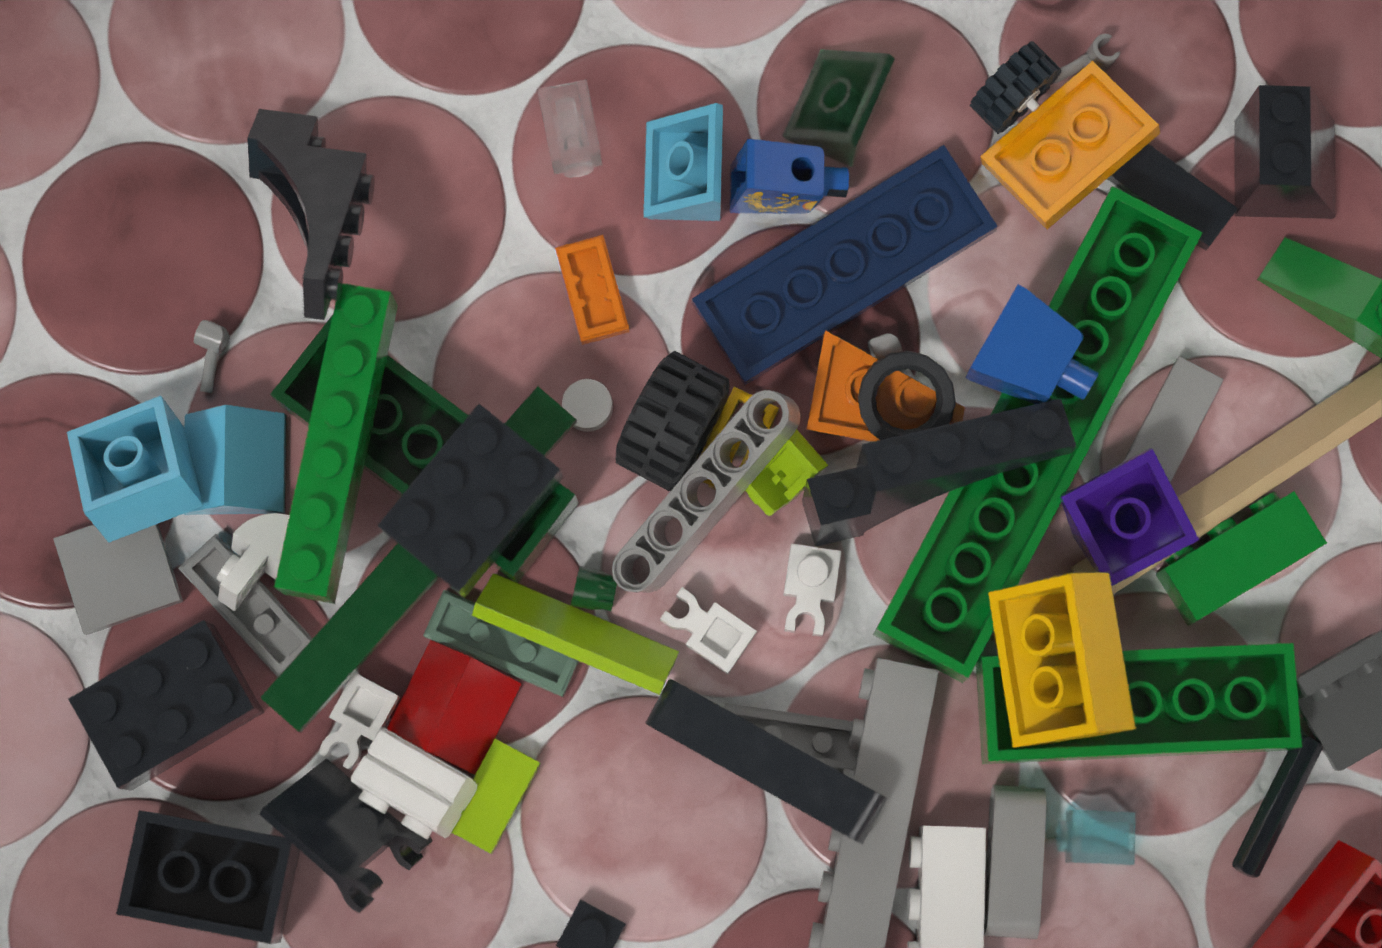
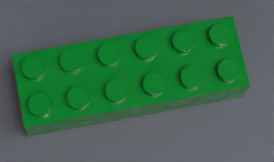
[976,643,1302,764]

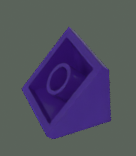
[1059,448,1199,586]

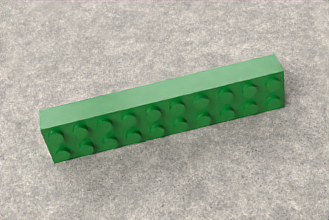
[873,186,1203,683]

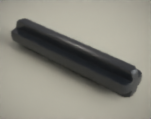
[1232,734,1322,878]

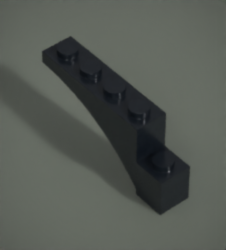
[247,109,375,320]
[802,399,1076,547]

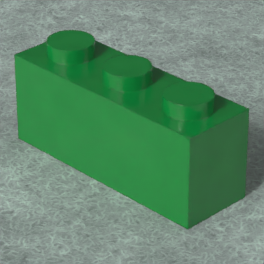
[1156,491,1327,626]

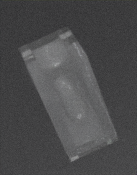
[537,79,602,177]

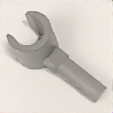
[1054,34,1120,84]
[194,320,230,393]
[868,333,917,380]

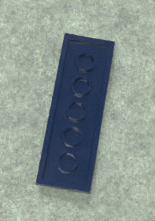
[692,145,998,386]

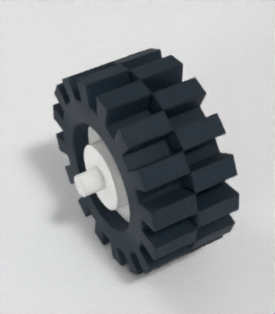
[969,41,1061,134]

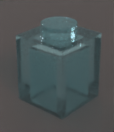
[1056,810,1135,866]

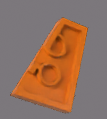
[807,330,965,442]

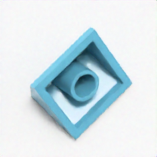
[644,103,723,221]
[184,405,286,515]

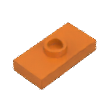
[555,235,630,345]

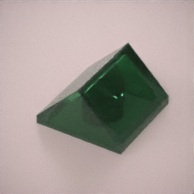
[782,49,895,167]

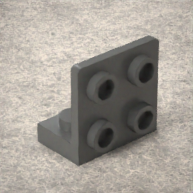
[1296,630,1382,771]

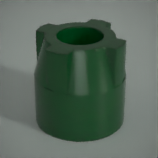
[571,566,617,611]

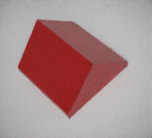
[387,640,522,775]

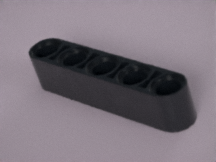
[645,678,887,844]

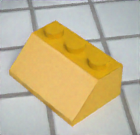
[988,573,1135,748]

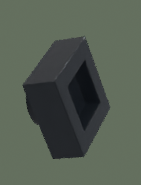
[556,899,626,948]

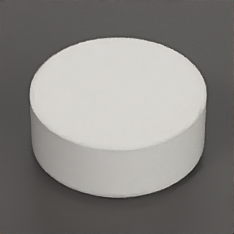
[562,379,613,431]

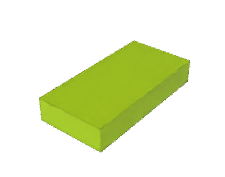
[451,739,541,854]

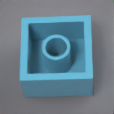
[67,396,203,543]

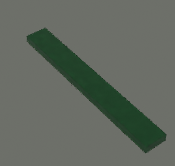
[260,386,577,733]

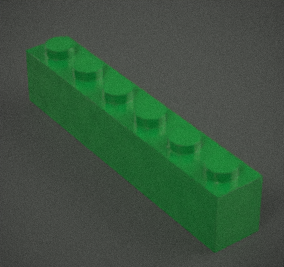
[274,283,398,604]

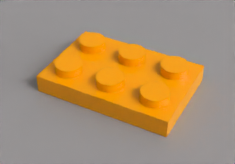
[980,61,1160,230]

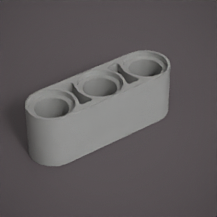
[984,784,1047,939]

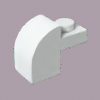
[217,513,289,611]

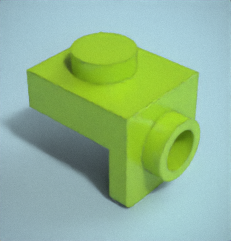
[745,429,828,516]

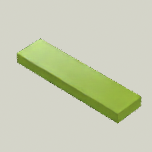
[472,573,679,695]

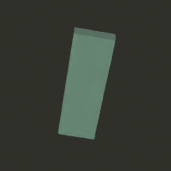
[423,590,579,697]

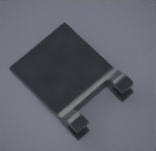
[259,758,433,913]

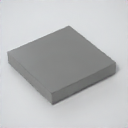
[53,524,183,635]

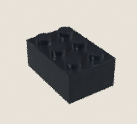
[377,404,564,598]
[68,620,264,791]
[116,810,300,944]

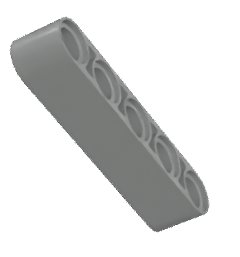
[612,390,801,593]

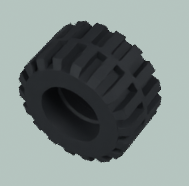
[615,351,730,492]

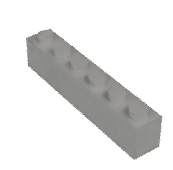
[808,658,939,948]

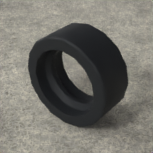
[858,351,956,440]

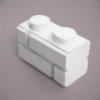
[351,727,478,839]

